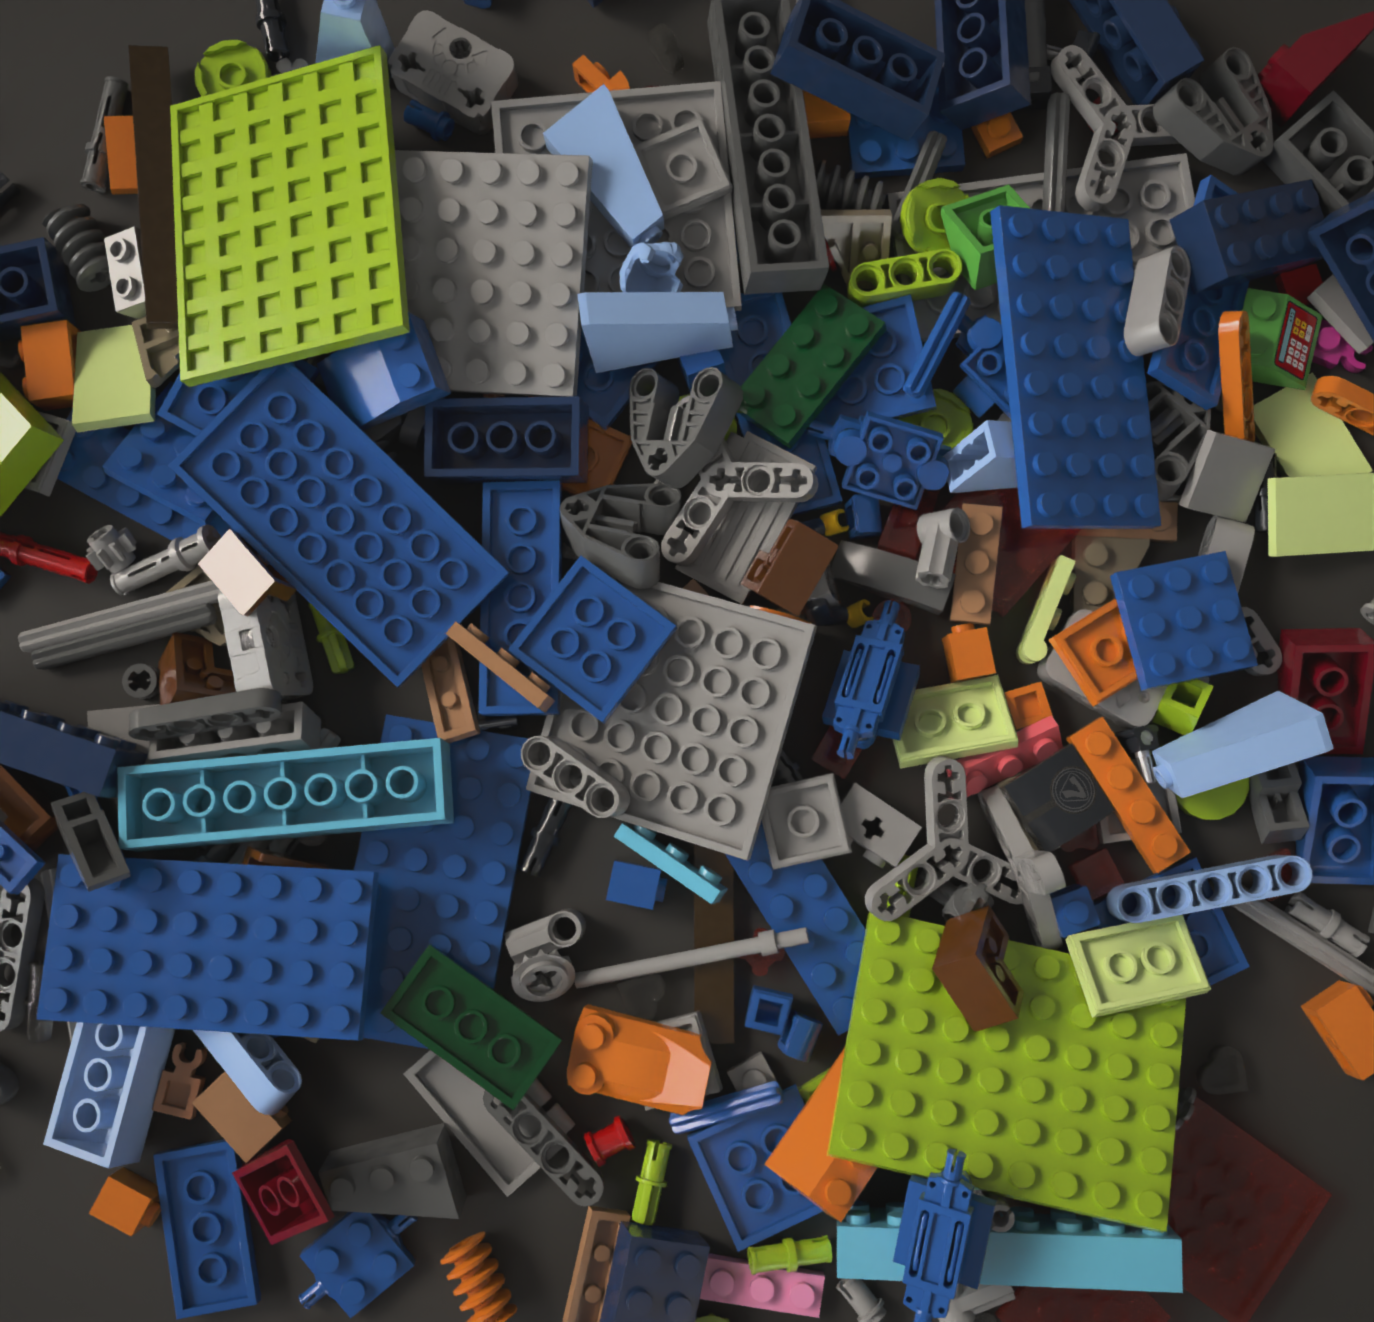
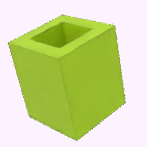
[1153,679,1214,735]

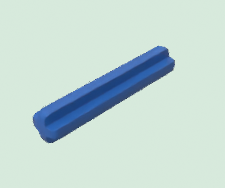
[903,292,971,398]
[669,1081,784,1135]

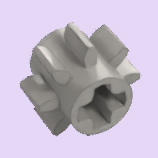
[86,525,137,573]

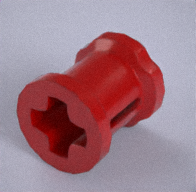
[584,1115,636,1167]

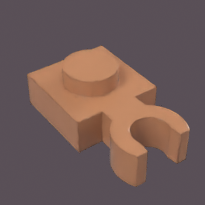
[152,1042,207,1120]

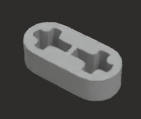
[1242,607,1282,676]

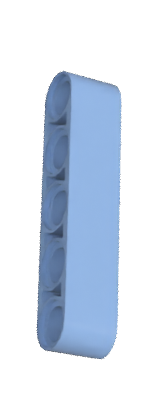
[1106,855,1312,923]
[193,1030,302,1115]

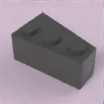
[318,1123,467,1219]

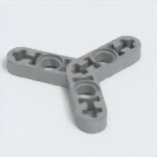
[1050,45,1181,212]
[661,396,818,566]
[865,756,1023,921]
[978,785,1066,950]

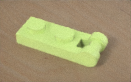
[1016,555,1076,665]

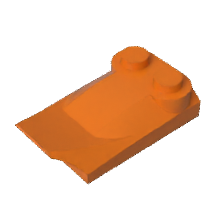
[567,1004,712,1115]

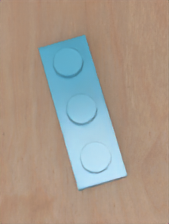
[614,823,728,904]

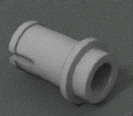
[836,1279,887,1322]

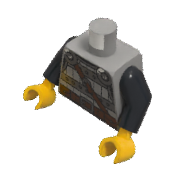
[801,509,874,628]

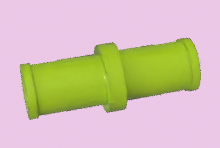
[747,1235,832,1275]

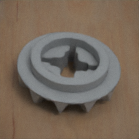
[511,949,575,1002]

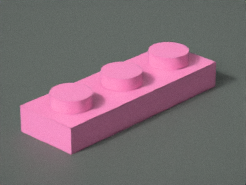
[700,1254,825,1318]

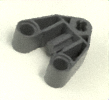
[1153,47,1273,176]
[629,367,743,489]
[1146,381,1211,501]
[560,483,682,589]

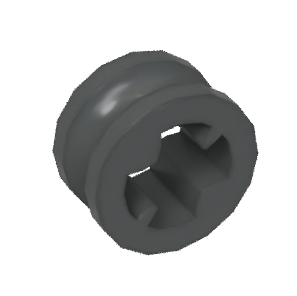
[122,663,160,700]

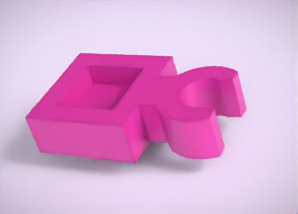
[1312,319,1373,373]

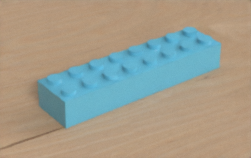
[117,738,454,852]
[836,1200,1183,1293]

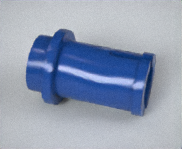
[403,99,455,141]

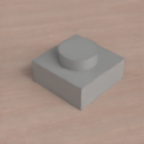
[727,1051,777,1092]

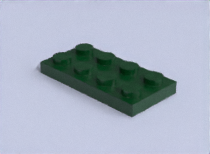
[737,284,887,449]
[380,944,563,1110]

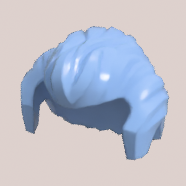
[619,242,684,292]

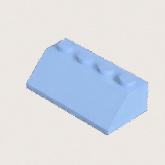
[43,1022,175,1169]

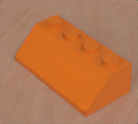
[764,1047,878,1222]

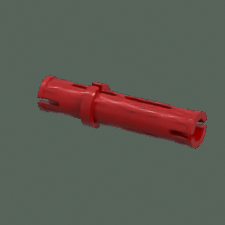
[0,531,99,584]

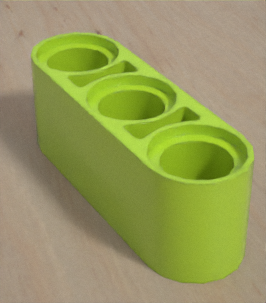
[847,249,962,307]

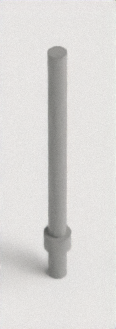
[574,927,810,989]

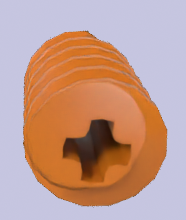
[440,1231,518,1322]

